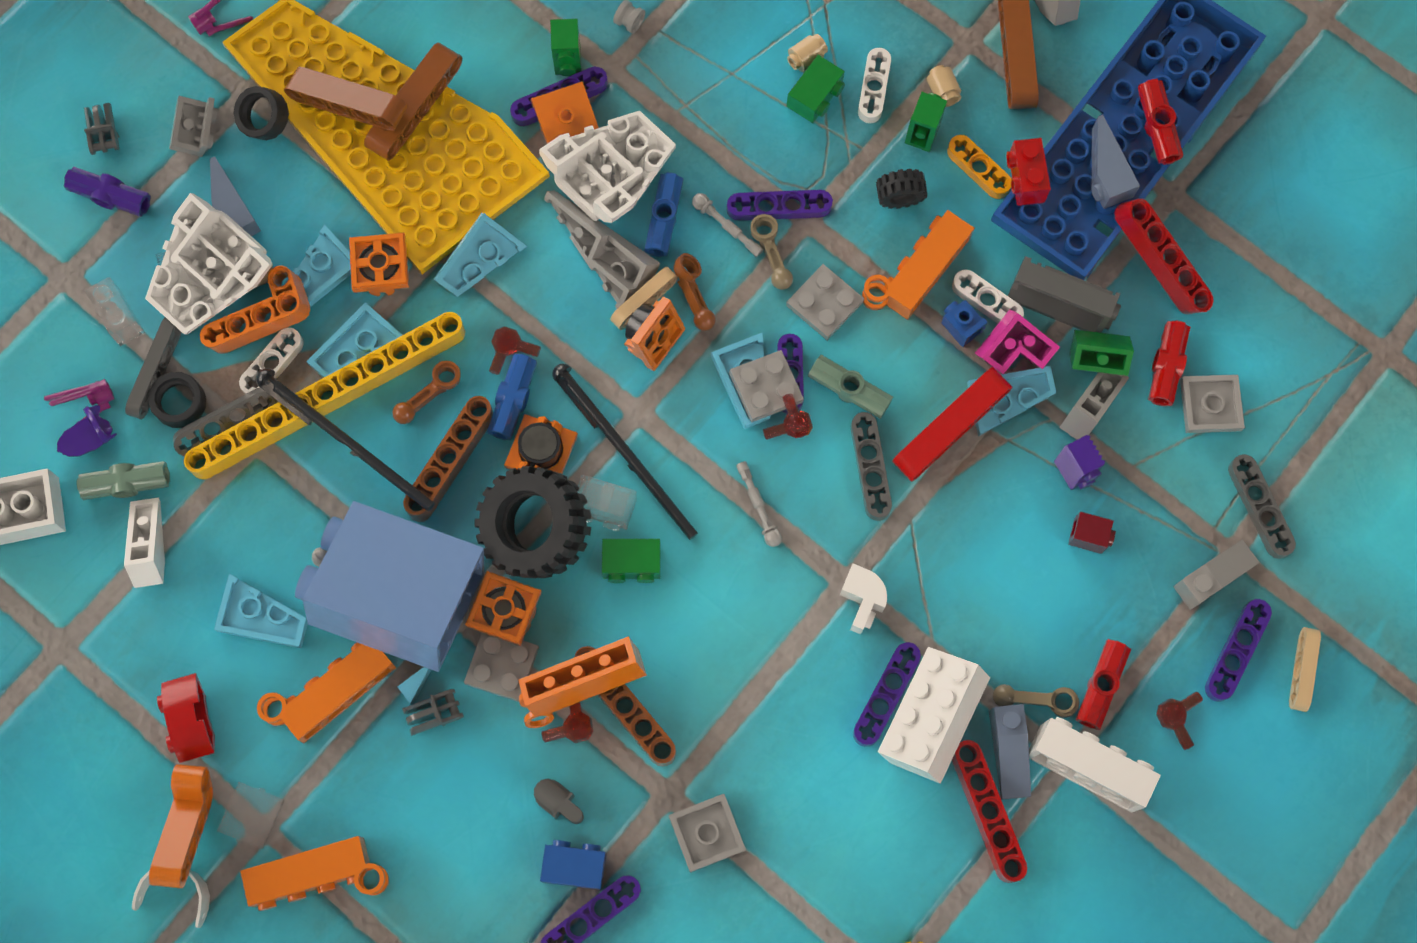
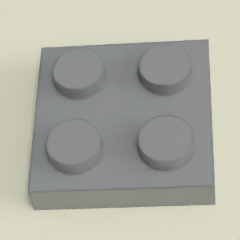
[786,264,864,340]
[729,350,804,423]
[1180,375,1245,433]
[464,632,539,702]
[669,794,746,873]

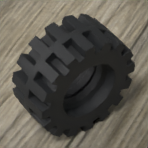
[876,169,927,209]

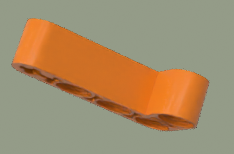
[200,265,310,354]
[149,764,213,888]

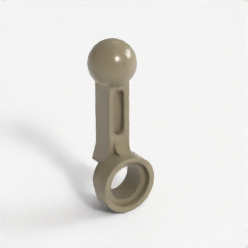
[751,214,793,290]
[993,684,1079,718]

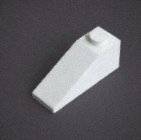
[124,497,165,588]

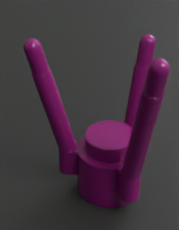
[188,0,253,37]
[44,379,115,420]

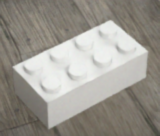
[0,468,66,545]
[878,647,990,784]
[1029,717,1161,813]

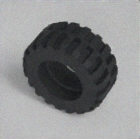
[475,466,591,579]

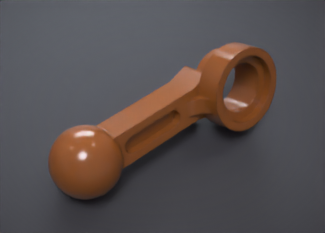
[674,253,716,331]
[392,361,461,424]

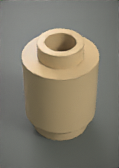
[787,34,828,72]
[927,65,961,107]

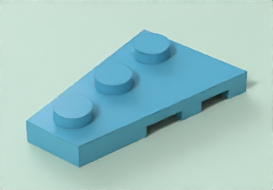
[284,224,351,311]
[967,366,1056,436]

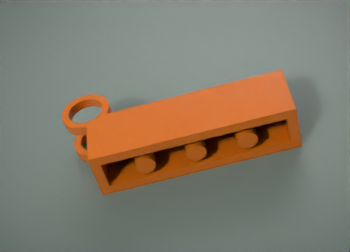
[862,210,975,320]
[518,636,647,728]
[257,642,396,743]
[240,836,389,911]

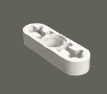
[858,48,891,123]
[952,270,1024,324]
[239,328,304,397]

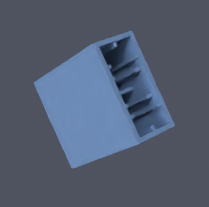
[295,501,484,672]

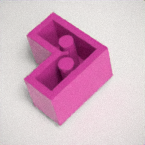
[975,309,1060,374]

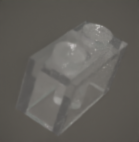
[84,277,145,346]
[577,475,637,531]

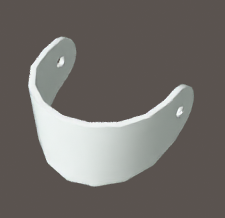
[132,870,210,928]

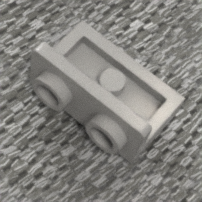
[169,96,218,157]

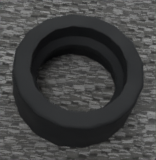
[233,86,289,141]
[148,372,207,428]

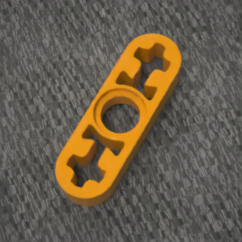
[947,135,1011,199]

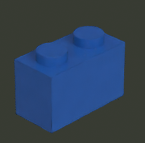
[540,840,606,890]

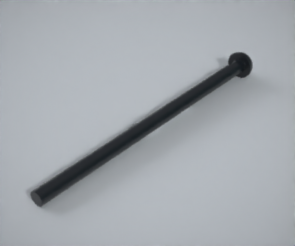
[552,363,698,540]
[256,368,435,512]

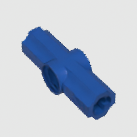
[644,172,684,258]
[487,354,537,440]

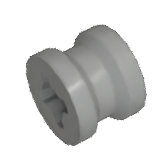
[613,0,646,34]

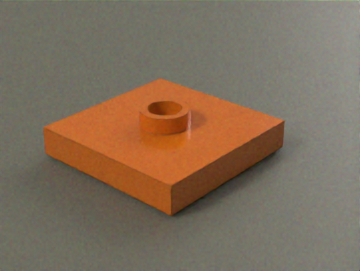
[531,82,599,144]

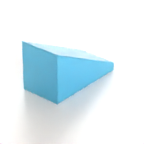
[397,667,432,705]

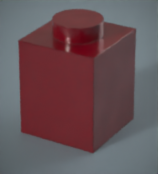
[1068,511,1116,554]

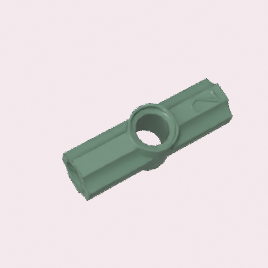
[808,355,893,419]
[77,461,170,500]

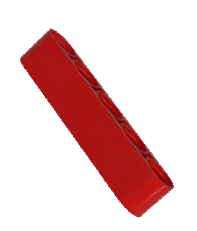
[1115,199,1214,314]
[892,367,1013,482]
[952,740,1027,883]

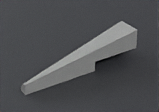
[544,190,660,308]

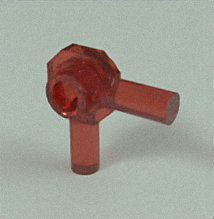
[489,326,541,375]
[763,394,813,440]
[1156,692,1203,750]
[542,702,594,743]

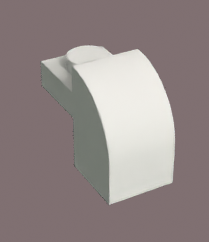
[840,564,887,634]

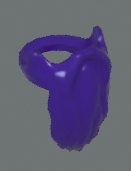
[57,405,117,457]

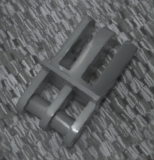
[84,103,119,155]
[402,689,464,736]
[534,779,584,824]

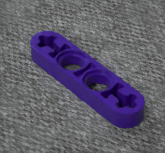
[510,66,608,127]
[727,190,833,221]
[1205,599,1272,702]
[853,642,921,747]
[541,875,641,943]

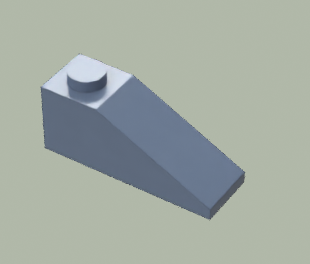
[1091,115,1140,209]
[210,156,261,236]
[989,704,1031,800]

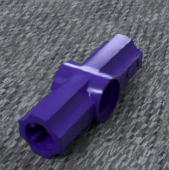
[64,166,151,217]

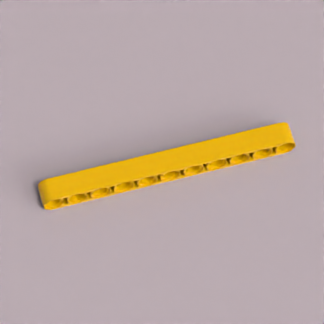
[184,312,465,480]

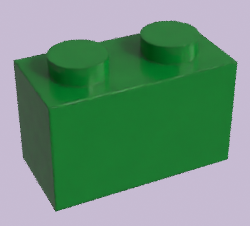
[550,19,582,77]
[786,55,845,123]
[905,92,947,152]
[1069,330,1134,376]
[602,539,660,583]

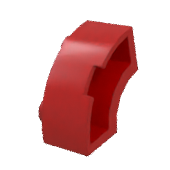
[157,673,215,763]

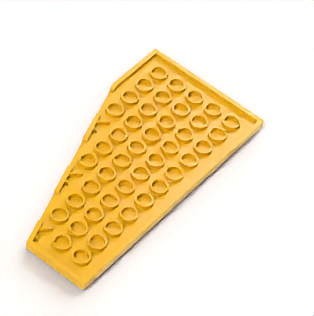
[222,0,550,275]

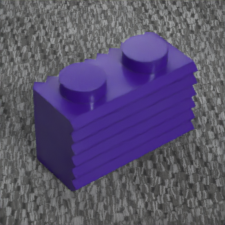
[1054,435,1105,490]

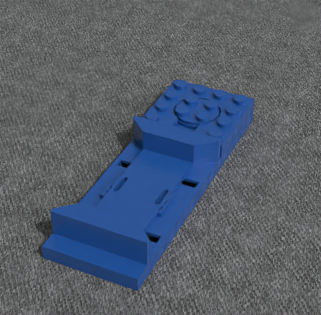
[991,0,1266,280]

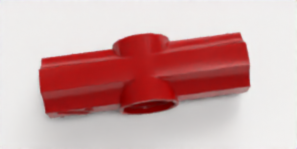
[1137,79,1184,165]
[1148,320,1191,406]
[1075,639,1131,730]

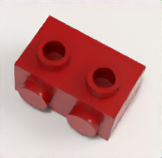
[1006,138,1051,206]

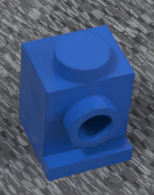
[941,300,988,347]

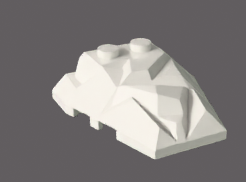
[539,111,676,223]
[145,193,273,335]

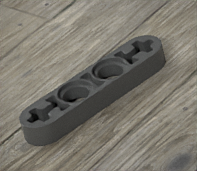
[125,317,182,420]
[173,387,277,456]
[851,412,892,521]
[1228,454,1296,559]

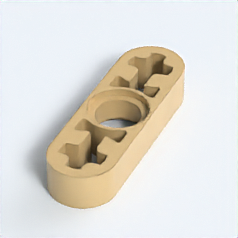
[610,267,678,330]
[1289,627,1321,712]

